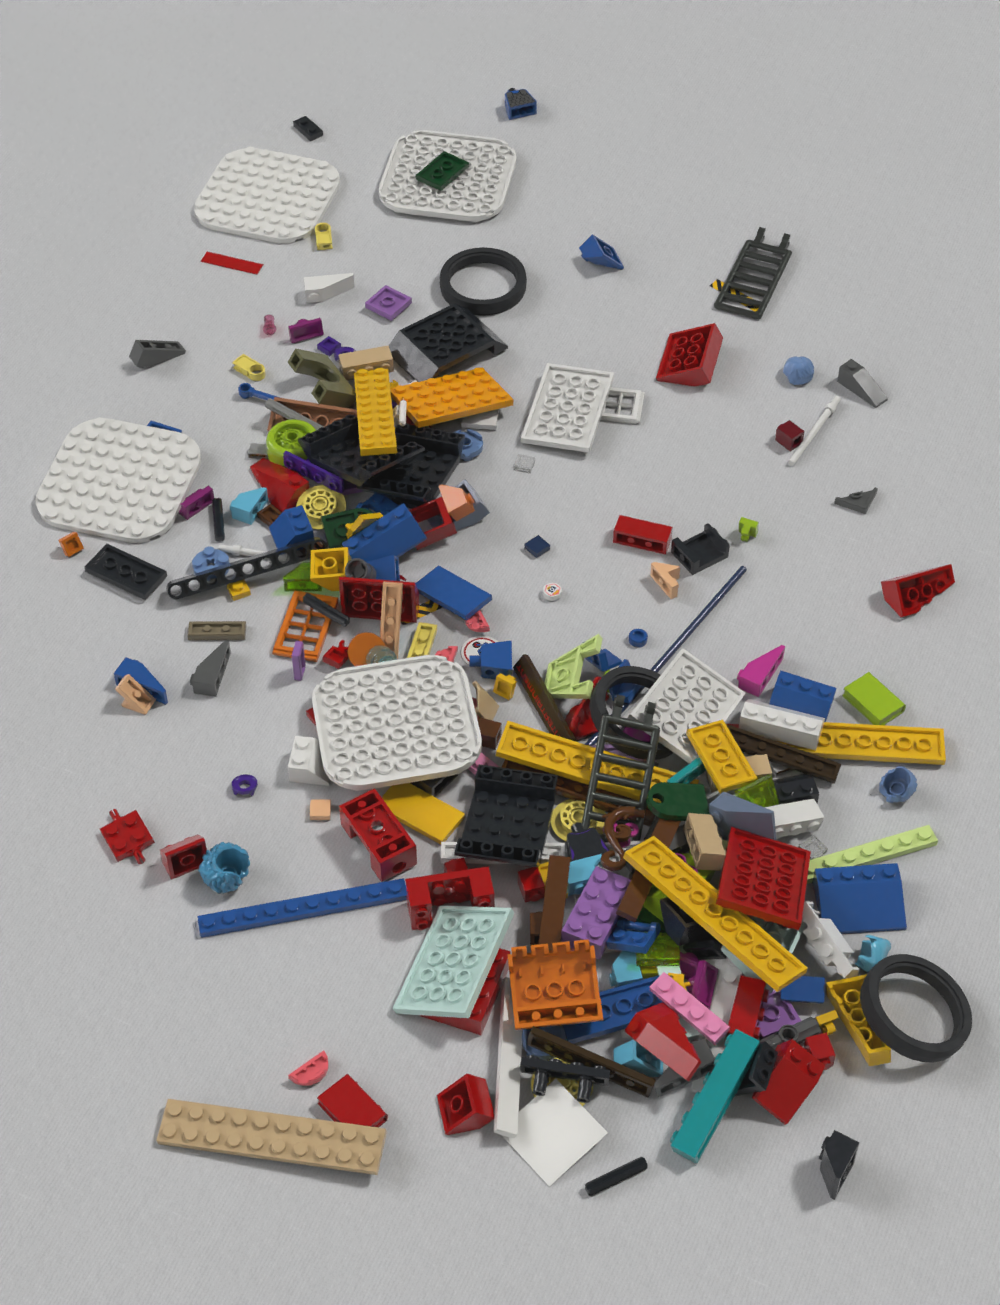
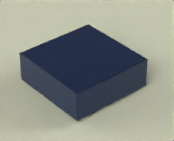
[524,535,550,558]

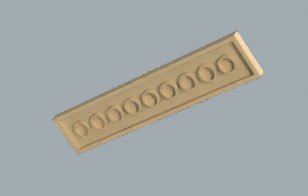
[156,1099,387,1175]

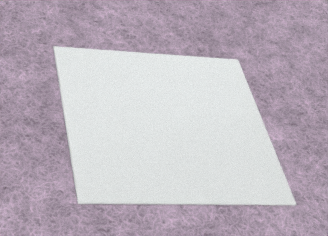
[502,1079,608,1186]

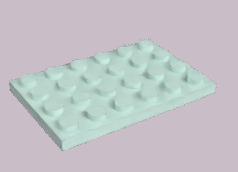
[393,906,515,1018]

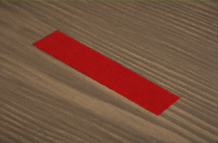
[200,251,264,274]

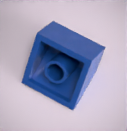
[269,505,314,555]

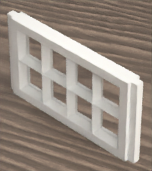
[600,387,645,424]

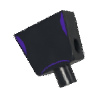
[566,823,609,862]

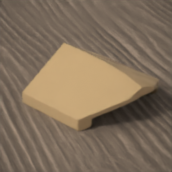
[472,681,499,721]

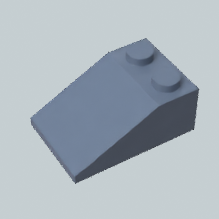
[427,479,490,531]
[709,792,776,841]

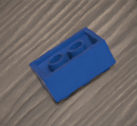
[769,670,837,722]

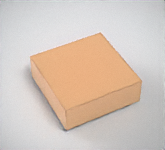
[310,799,331,820]

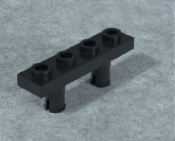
[520,1055,610,1103]

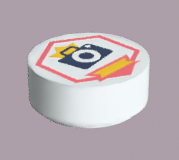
[543,583,562,601]

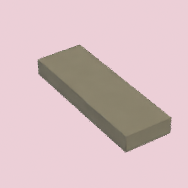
[188,621,246,640]

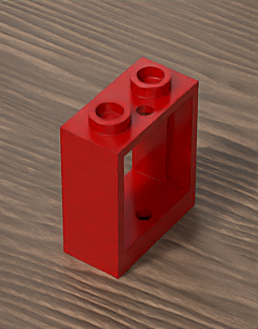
[409,496,457,550]

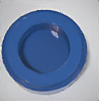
[629,629,648,647]

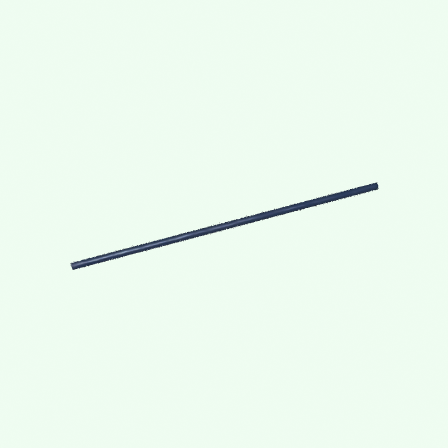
[585,566,747,745]

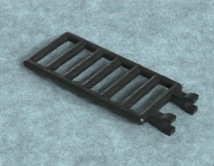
[714,227,792,319]
[582,695,660,842]

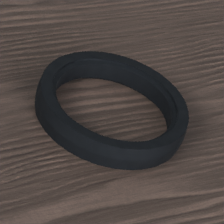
[439,247,527,316]
[590,666,674,760]
[860,954,972,1063]

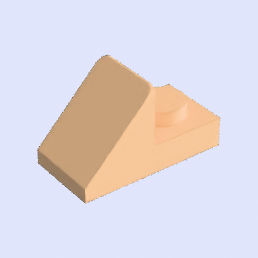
[650,562,680,599]
[115,674,156,715]

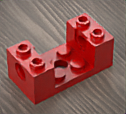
[339,788,417,882]
[405,866,495,930]

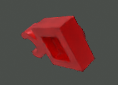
[322,640,349,669]

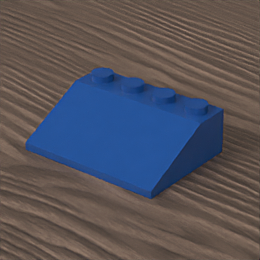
[812,863,907,934]

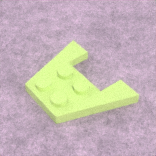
[544,634,603,699]

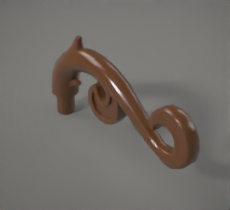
[600,806,645,871]

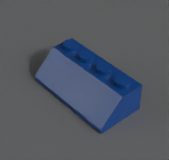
[342,503,427,562]

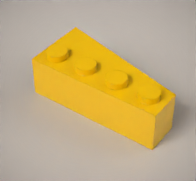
[826,974,891,1067]

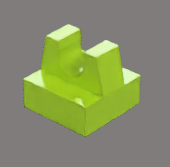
[739,517,759,542]

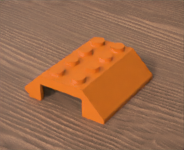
[508,939,603,1030]

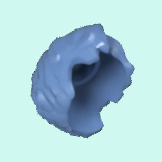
[783,356,814,385]
[879,766,918,803]

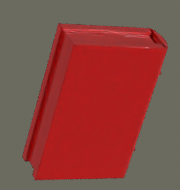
[317,1074,388,1128]

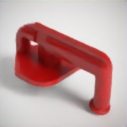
[565,676,609,740]

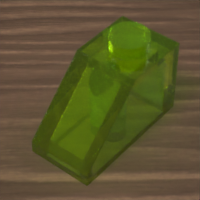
[283,562,322,592]

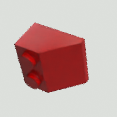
[160,834,207,880]
[437,1074,494,1135]

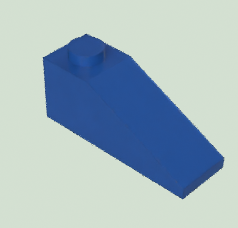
[114,657,168,705]

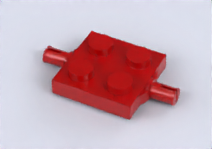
[100,809,155,864]

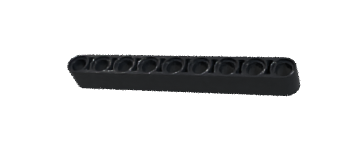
[166,537,328,599]

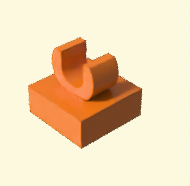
[58,532,84,557]

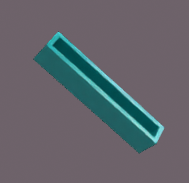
[670,1029,760,1164]

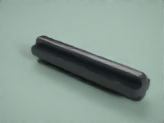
[212,498,225,541]
[303,593,350,627]
[585,1157,648,1196]

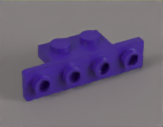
[283,451,344,494]

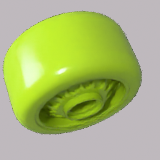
[266,419,316,472]

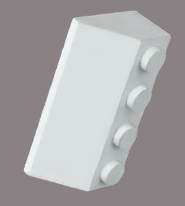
[739,699,825,750]

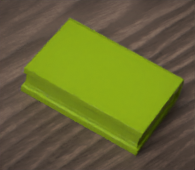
[842,672,906,725]

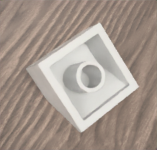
[288,736,330,786]

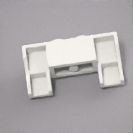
[802,901,860,979]

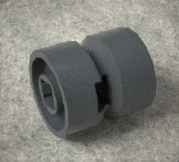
[345,558,377,579]

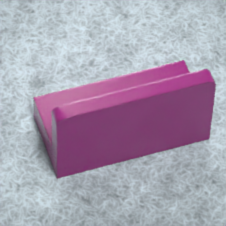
[179,485,214,520]

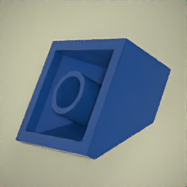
[579,234,624,270]

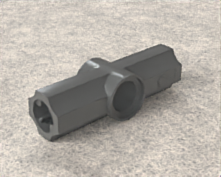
[760,1017,821,1050]

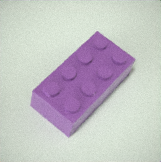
[561,866,631,960]

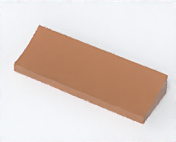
[267,397,357,432]

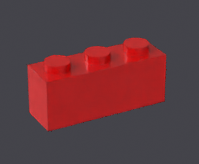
[613,515,673,555]
[726,976,770,1040]

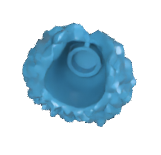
[198,842,250,894]

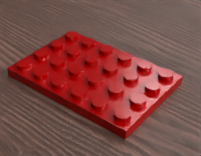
[716,826,811,930]

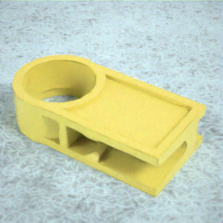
[315,223,333,250]
[232,354,266,381]

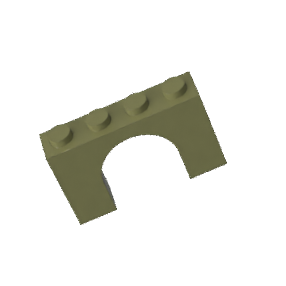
[288,348,356,409]

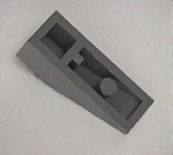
[129,340,186,368]
[837,359,888,408]
[190,640,231,697]
[654,1038,715,1097]

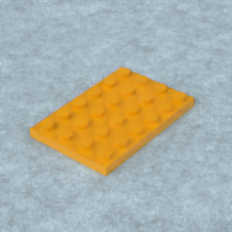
[390,367,514,428]

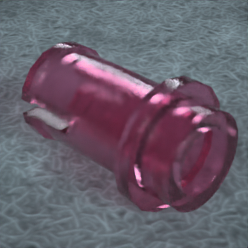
[263,315,276,335]

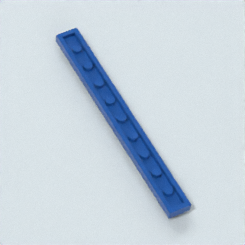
[197,878,407,938]

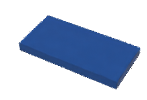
[416,565,492,621]

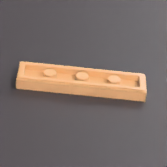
[380,581,403,660]

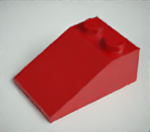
[752,1039,825,1125]

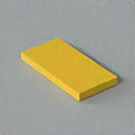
[686,720,758,794]
[382,783,465,845]

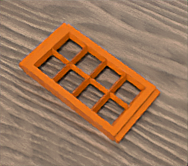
[272,590,339,662]

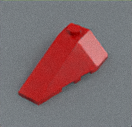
[250,458,309,512]
[881,564,955,617]
[625,1002,701,1081]

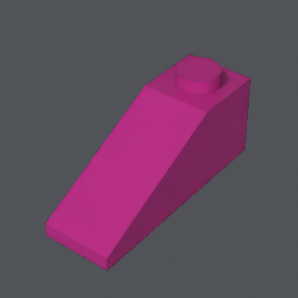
[737,645,785,697]

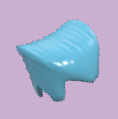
[855,935,891,973]

